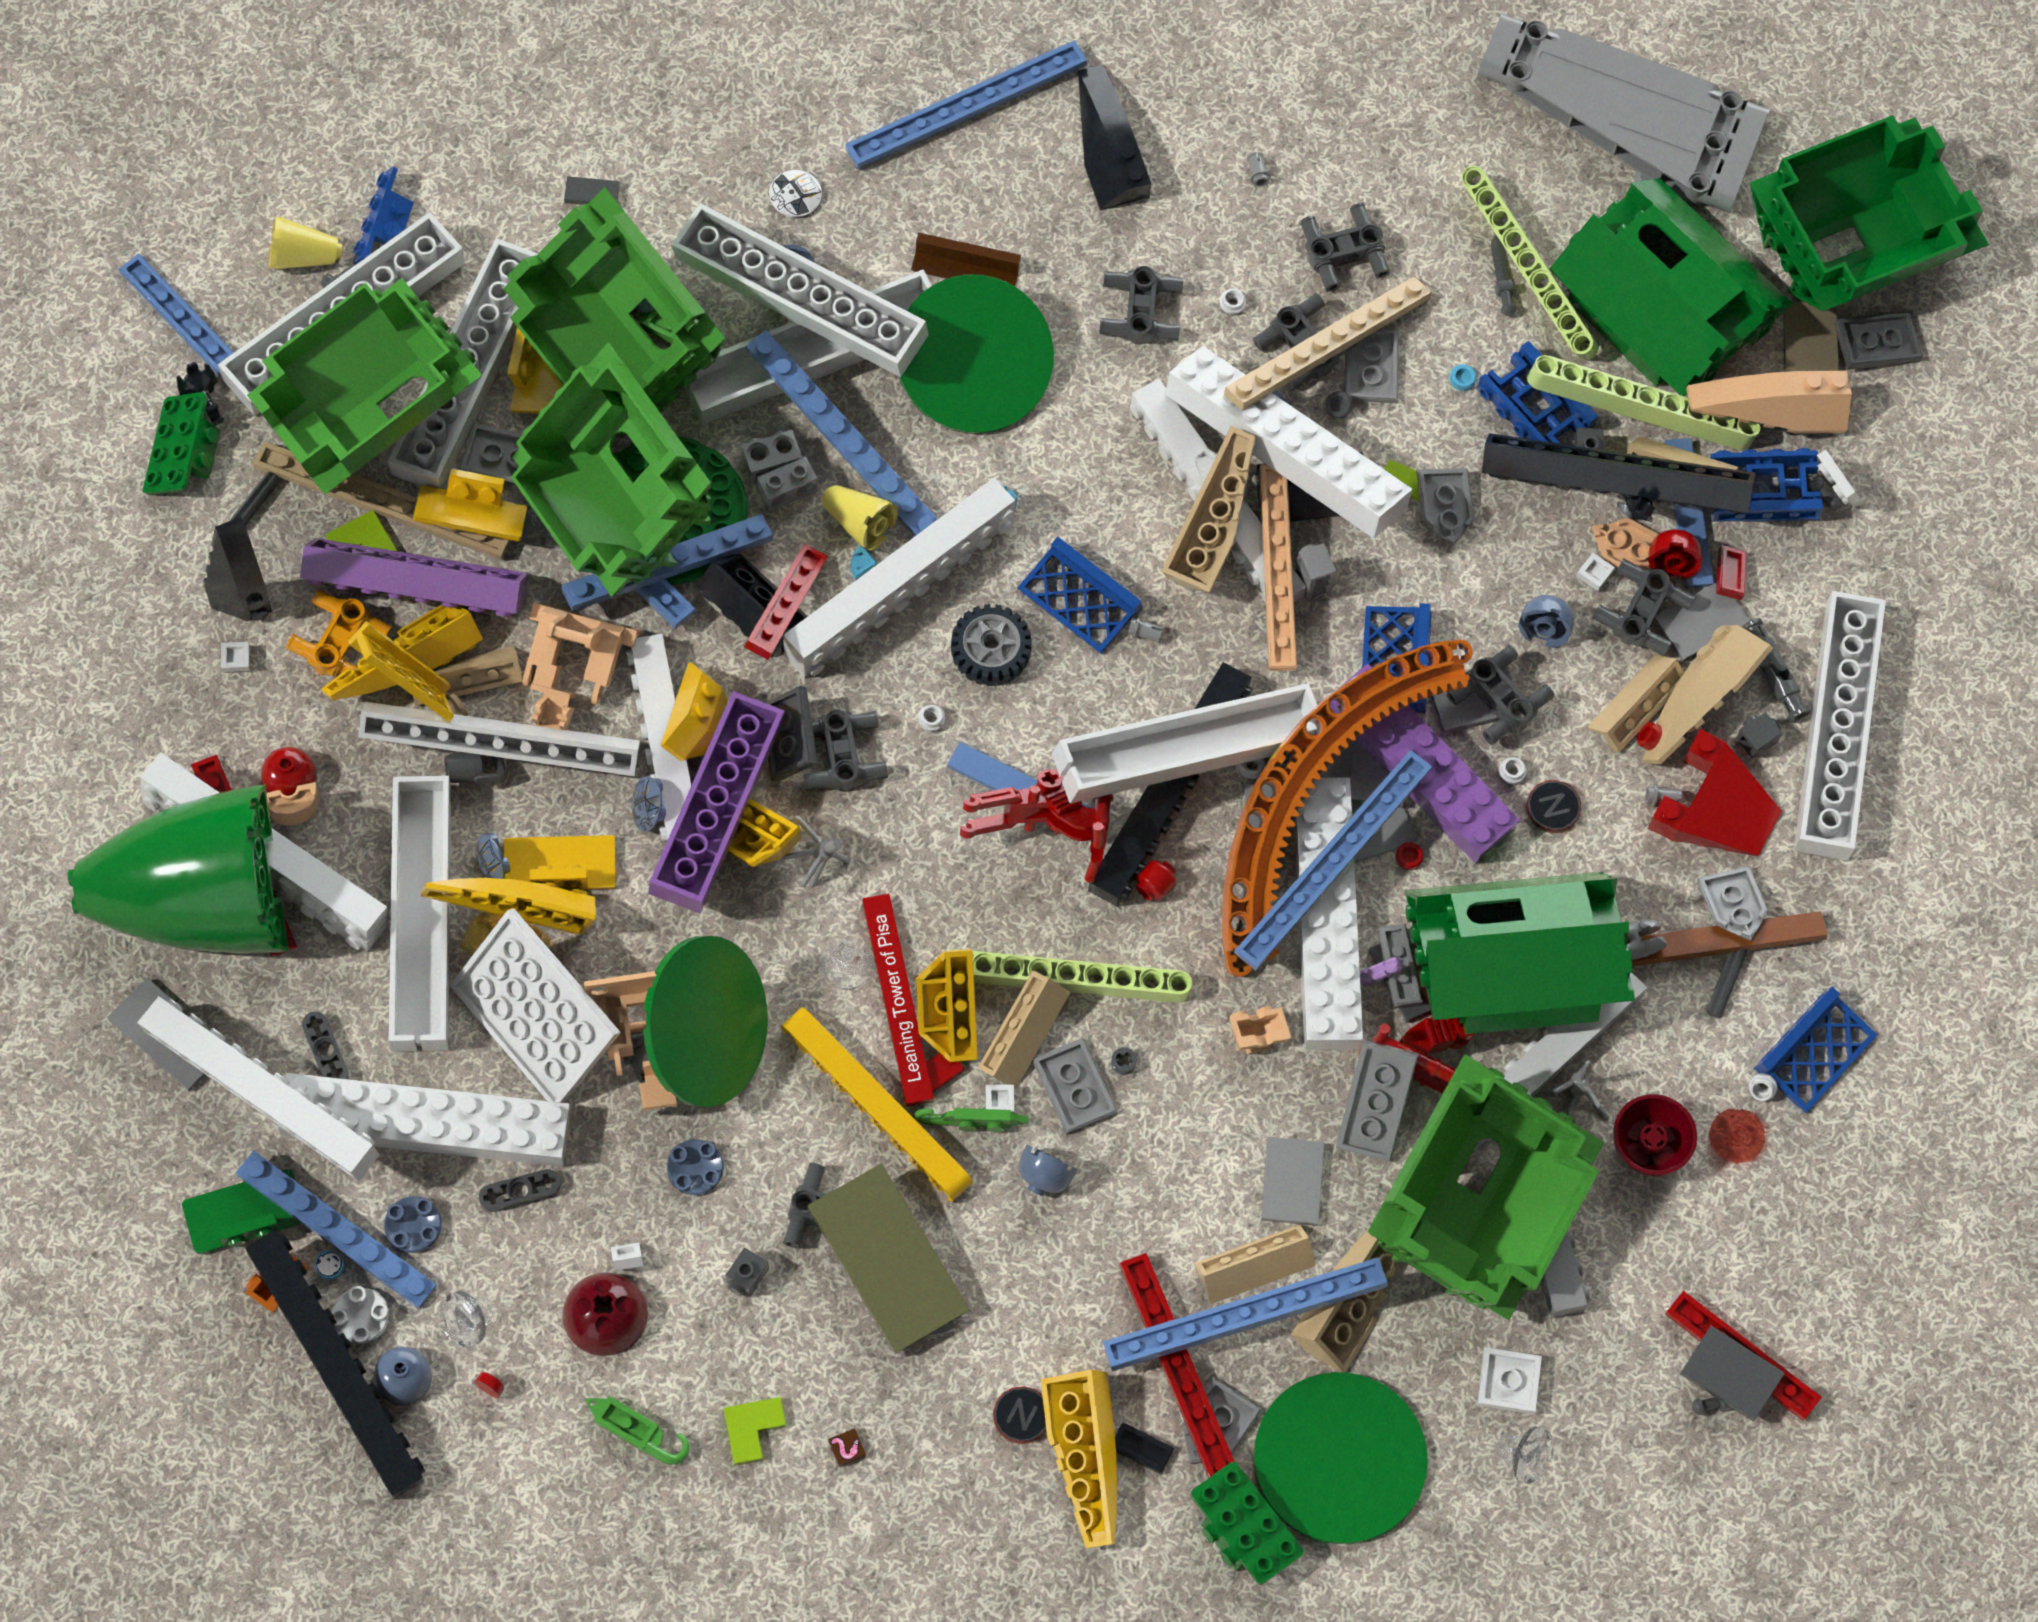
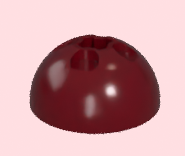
[1613,1094,1697,1177]
[562,1272,648,1356]

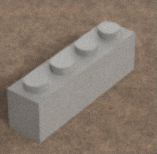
[1541,1231,1590,1318]

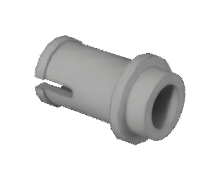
[1247,151,1271,187]
[1128,617,1163,643]
[1645,784,1682,806]

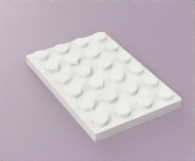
[450,909,621,1103]

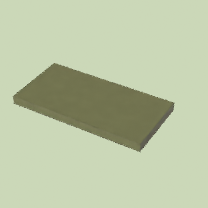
[807,1163,970,1355]

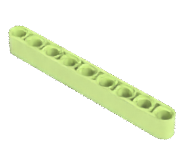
[1462,166,1599,360]
[1527,355,1761,451]
[951,949,1192,1002]

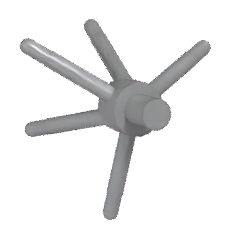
[780,816,849,888]
[1536,1060,1609,1120]

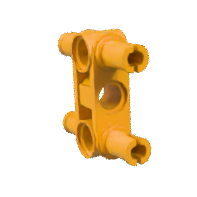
[286,589,392,677]

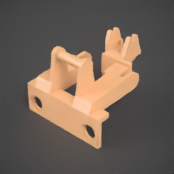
[522,602,645,730]
[584,971,677,1112]

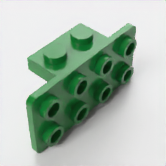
[143,392,220,495]
[182,1169,302,1254]
[1190,1462,1304,1585]

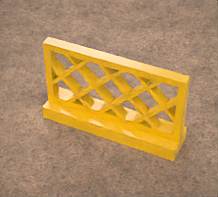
[348,621,454,722]

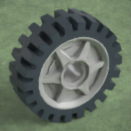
[951,604,1032,686]

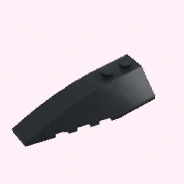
[1078,64,1151,210]
[203,516,272,621]

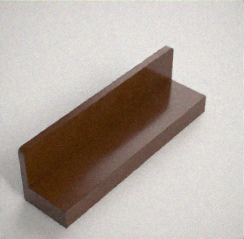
[911,232,1021,286]

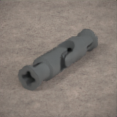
[1742,618,1811,723]

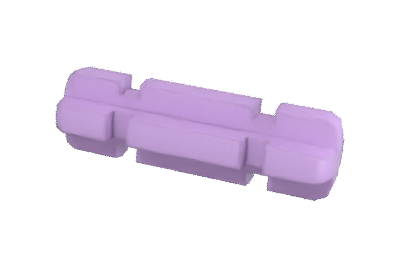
[1360,957,1404,985]

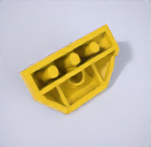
[660,662,728,761]
[728,799,801,867]
[916,949,978,1062]

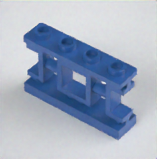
[1478,341,1598,444]
[1710,448,1823,522]

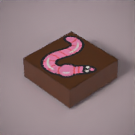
[828,1428,866,1467]

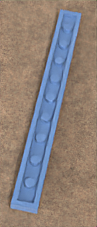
[845,40,1087,169]
[745,330,938,536]
[1234,750,1432,971]
[1103,1257,1388,1371]

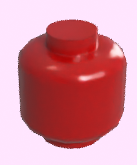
[1135,860,1177,901]

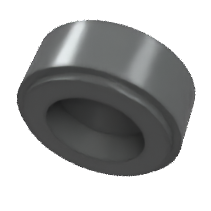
[1325,391,1353,418]

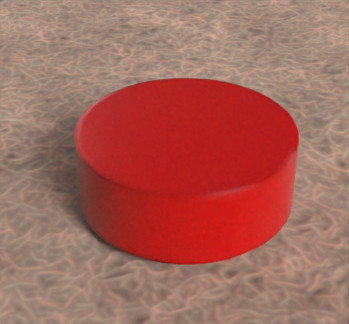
[1637,722,1662,751]
[1395,842,1424,870]
[475,1372,504,1398]

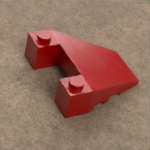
[1648,729,1782,856]

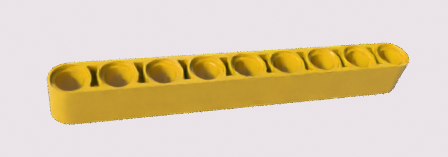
[780,1007,973,1202]

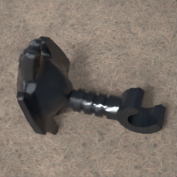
[176,362,225,426]
[1617,496,1659,521]

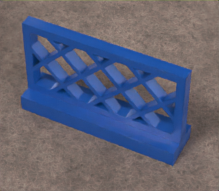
[1017,536,1143,654]
[1362,603,1432,713]
[1753,986,1877,1113]

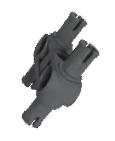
[1300,203,1390,292]
[1099,266,1184,345]
[1252,293,1357,390]
[1592,558,1696,656]
[1446,645,1554,745]
[804,709,888,791]
[783,1162,839,1261]

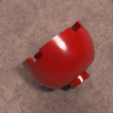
[1648,529,1702,580]
[261,746,317,796]

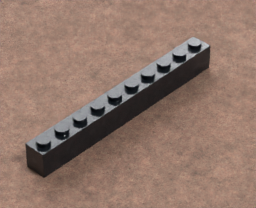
[1482,433,1756,514]
[1088,662,1253,907]
[245,1230,426,1499]

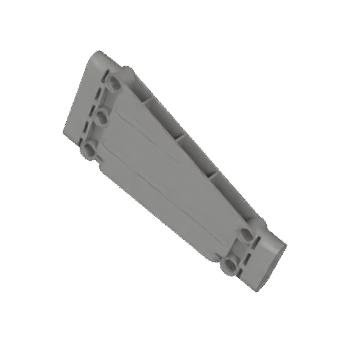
[1477,13,1770,213]

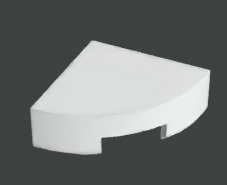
[1196,444,1217,479]

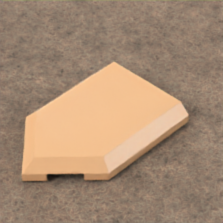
[1592,518,1659,585]

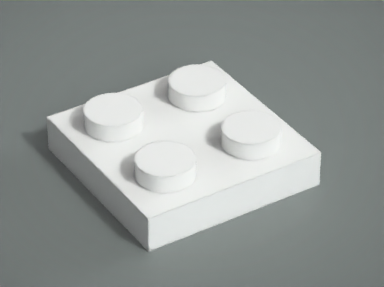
[1817,449,1863,509]
[1477,1347,1542,1414]

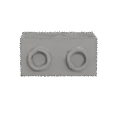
[741,430,803,483]
[757,457,818,512]
[1295,543,1336,600]

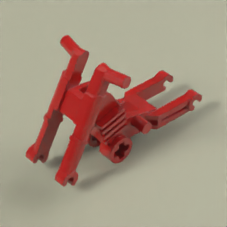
[960,769,1113,883]
[1359,1016,1476,1094]

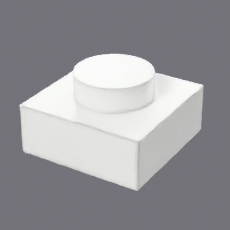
[1576,553,1615,591]
[221,642,250,672]
[985,1085,1014,1113]
[611,1243,643,1271]

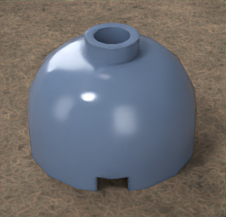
[1518,595,1574,648]
[1019,1145,1078,1196]
[373,1346,432,1406]

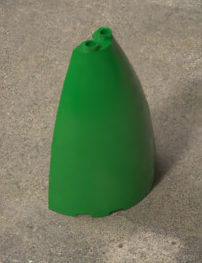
[68,785,289,954]

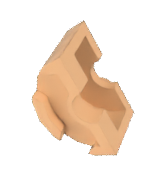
[267,782,319,826]
[1229,1006,1291,1054]

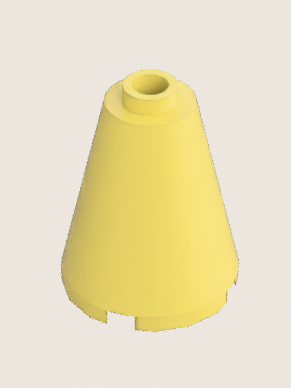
[269,216,342,269]
[822,485,898,551]

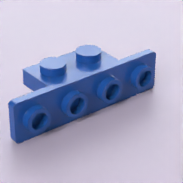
[353,166,414,265]

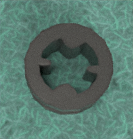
[1111,1047,1137,1075]

